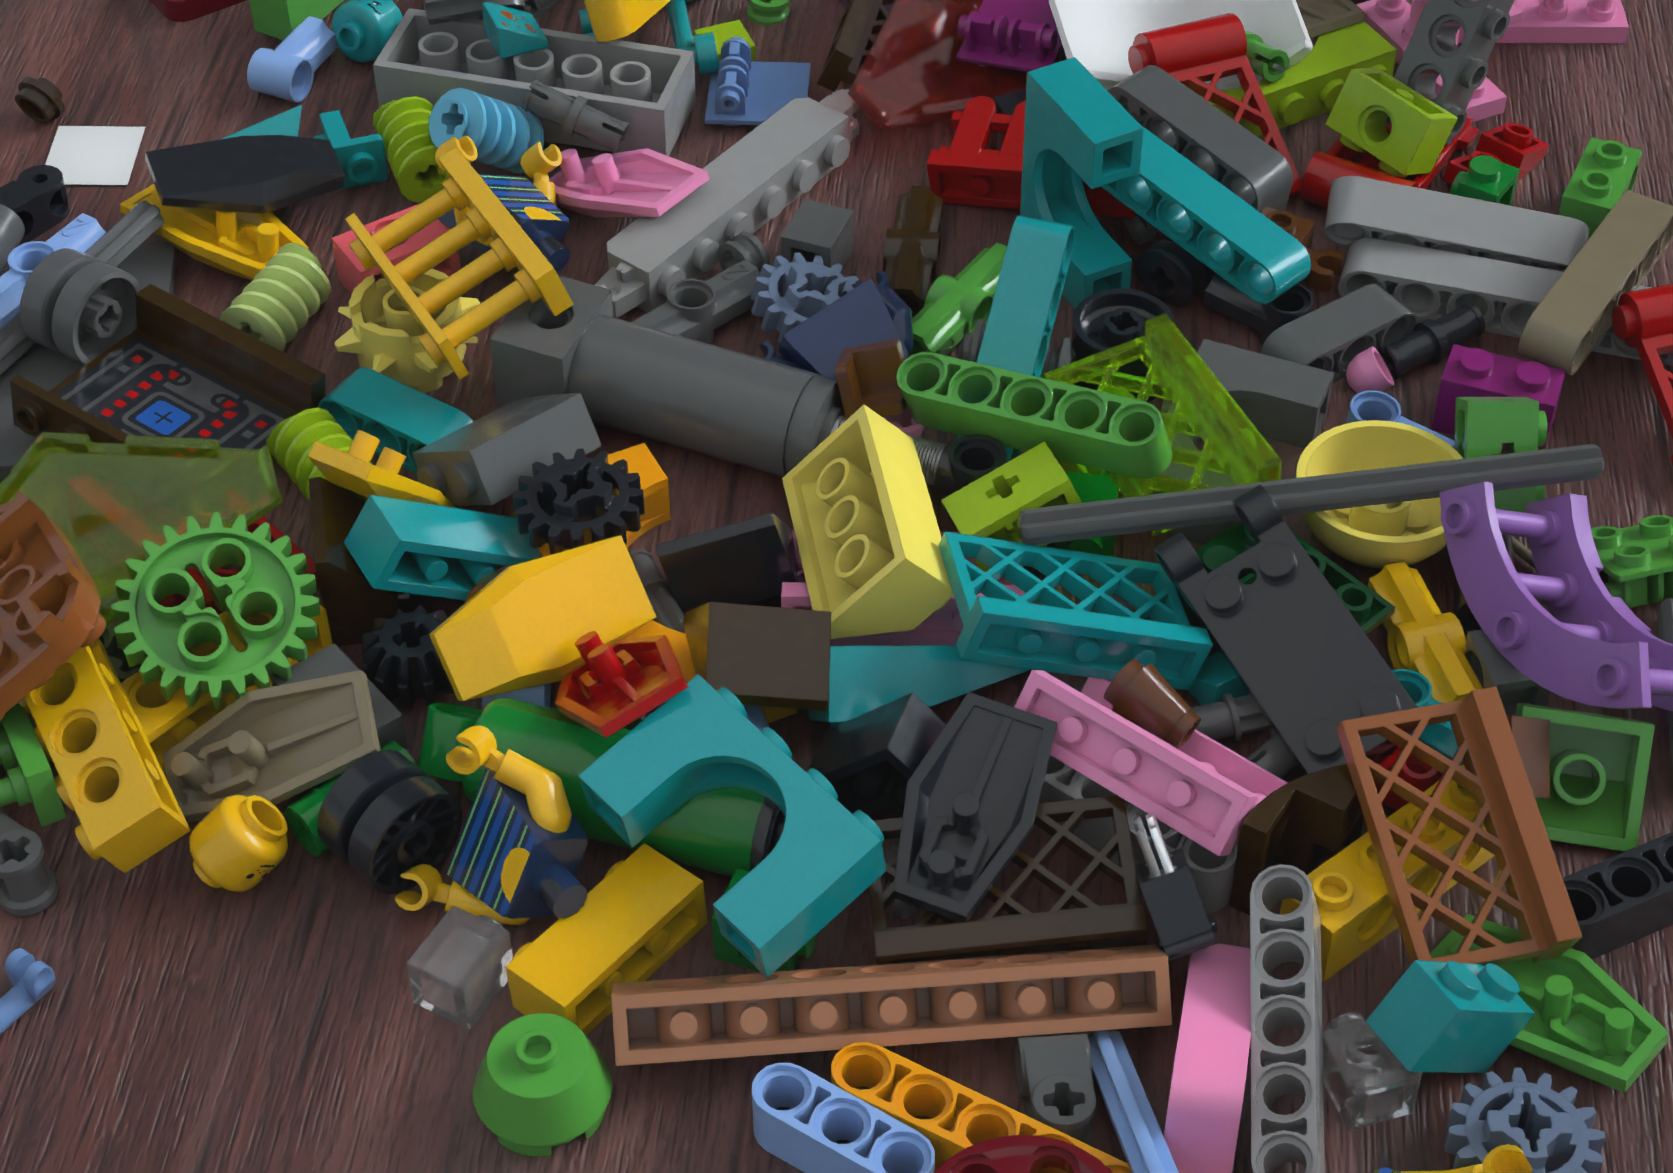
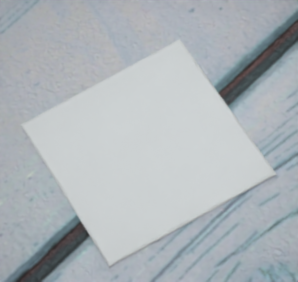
[45,126,145,185]

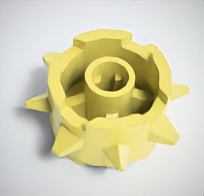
[334,269,480,393]

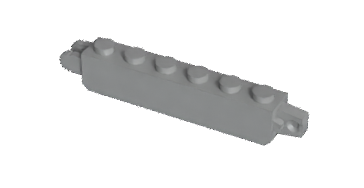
[595,89,859,318]

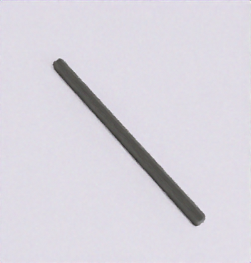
[1018,444,1604,545]

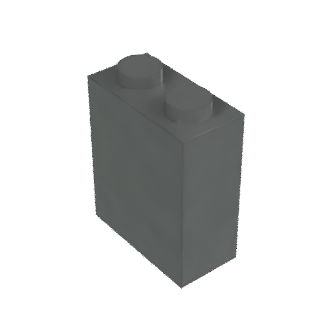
[412,393,602,506]

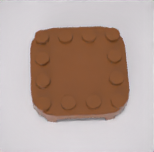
[0,491,106,721]

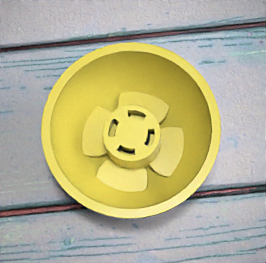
[1296,420,1464,569]

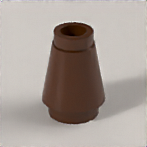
[1103,659,1201,749]

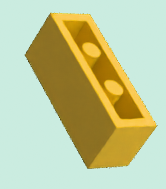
[505,843,708,1035]

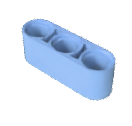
[752,1063,935,1173]

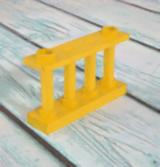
[345,147,574,380]

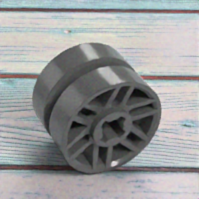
[20,248,141,365]

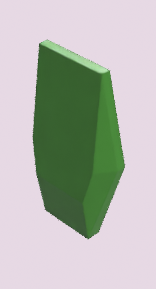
[1430,914,1669,1093]

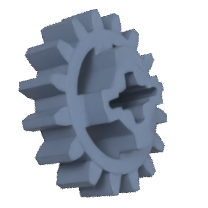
[750,253,859,343]
[1444,1068,1606,1173]

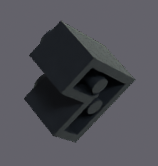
[808,692,946,818]

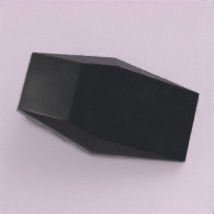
[145,135,345,214]
[893,692,1057,923]

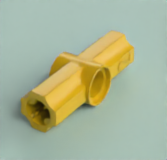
[1368,561,1483,703]

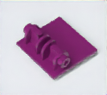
[956,0,1063,72]

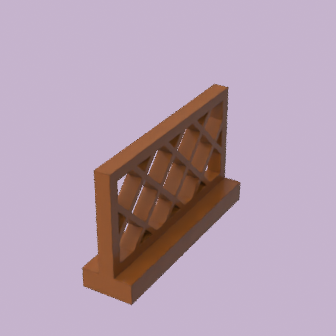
[1336,686,1583,965]

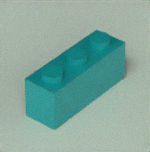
[344,495,543,601]

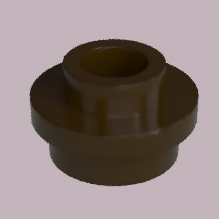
[15,77,65,124]

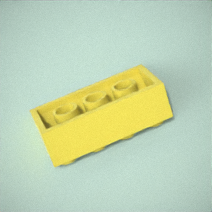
[782,405,954,639]

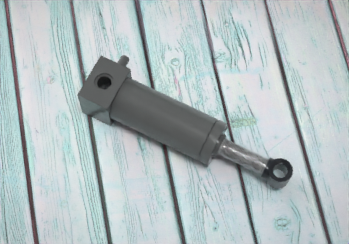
[490,275,1007,497]

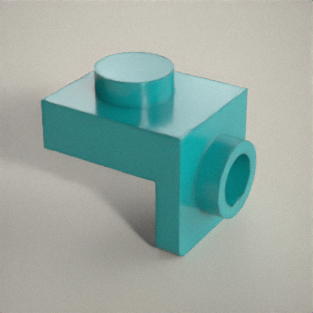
[313,110,388,190]

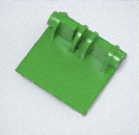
[1591,515,1673,608]

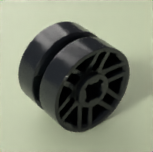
[1071,288,1175,403]
[317,750,463,894]

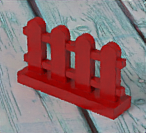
[926,96,1136,218]

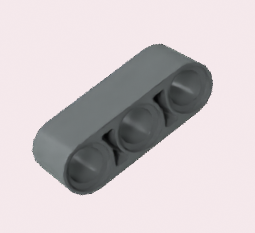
[1260,284,1418,384]

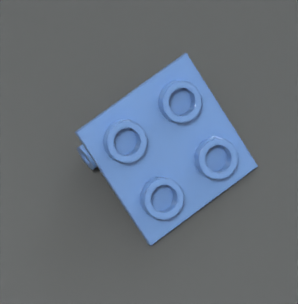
[705,36,811,127]

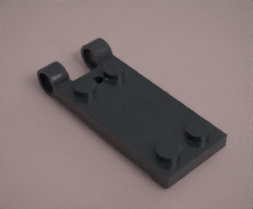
[1153,484,1426,775]

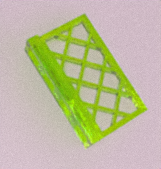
[1043,313,1282,537]

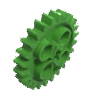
[111,512,320,709]

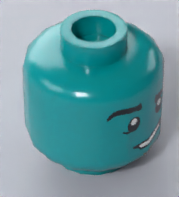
[331,0,403,63]

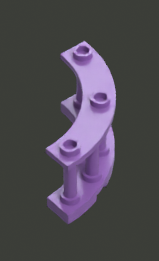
[1439,482,1673,711]

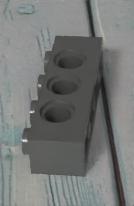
[1386,0,1514,145]

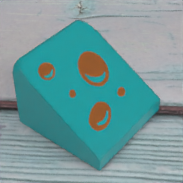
[482,2,549,59]

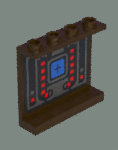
[10,284,326,519]

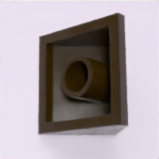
[683,602,832,711]

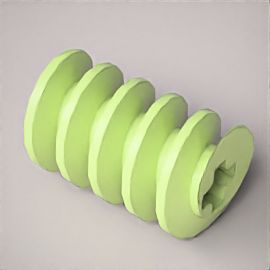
[220,243,332,352]

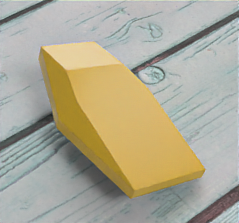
[120,184,309,281]
[308,430,455,508]
[429,535,656,701]

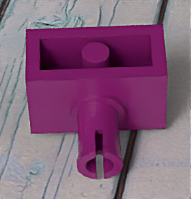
[1431,344,1566,455]

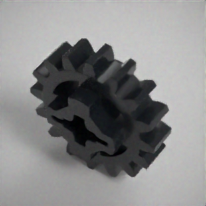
[513,449,645,555]

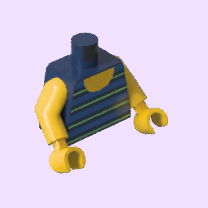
[435,136,570,273]
[395,725,588,925]

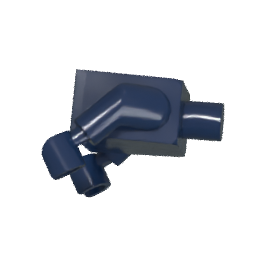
[759,271,914,379]

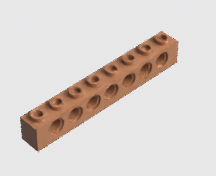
[611,944,1172,1066]

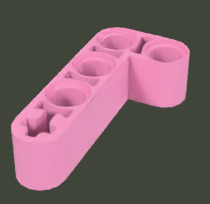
[1164,943,1251,1173]

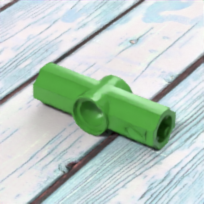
[909,243,1007,357]

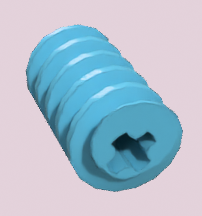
[429,87,544,174]

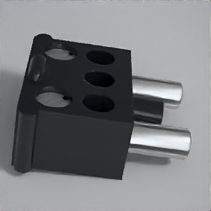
[1133,814,1218,961]

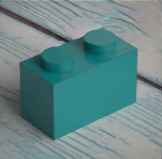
[1365,960,1535,1073]

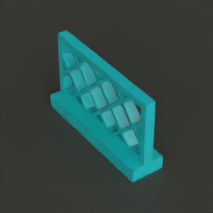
[939,532,1213,691]

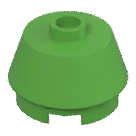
[473,1013,612,1157]

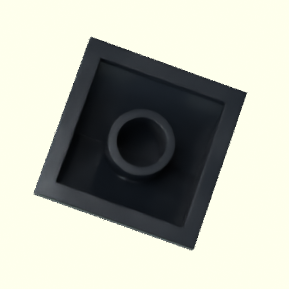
[655,513,799,615]

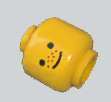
[189,795,288,892]

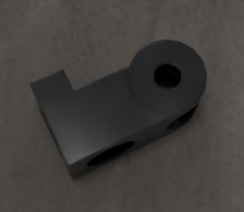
[0,165,70,246]

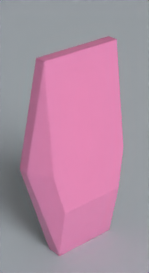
[549,148,710,217]

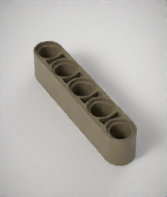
[1518,190,1673,375]

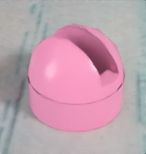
[1346,346,1394,393]

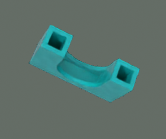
[1020,57,1143,309]
[578,674,886,978]

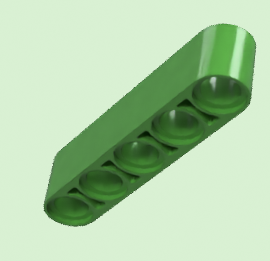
[896,352,1173,479]

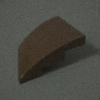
[1229,764,1383,915]

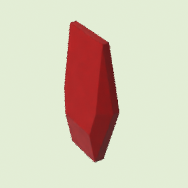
[555,631,688,738]

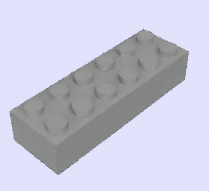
[373,8,696,156]

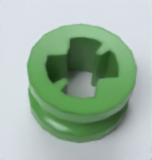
[747,0,790,25]

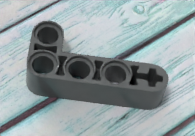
[1108,65,1293,213]

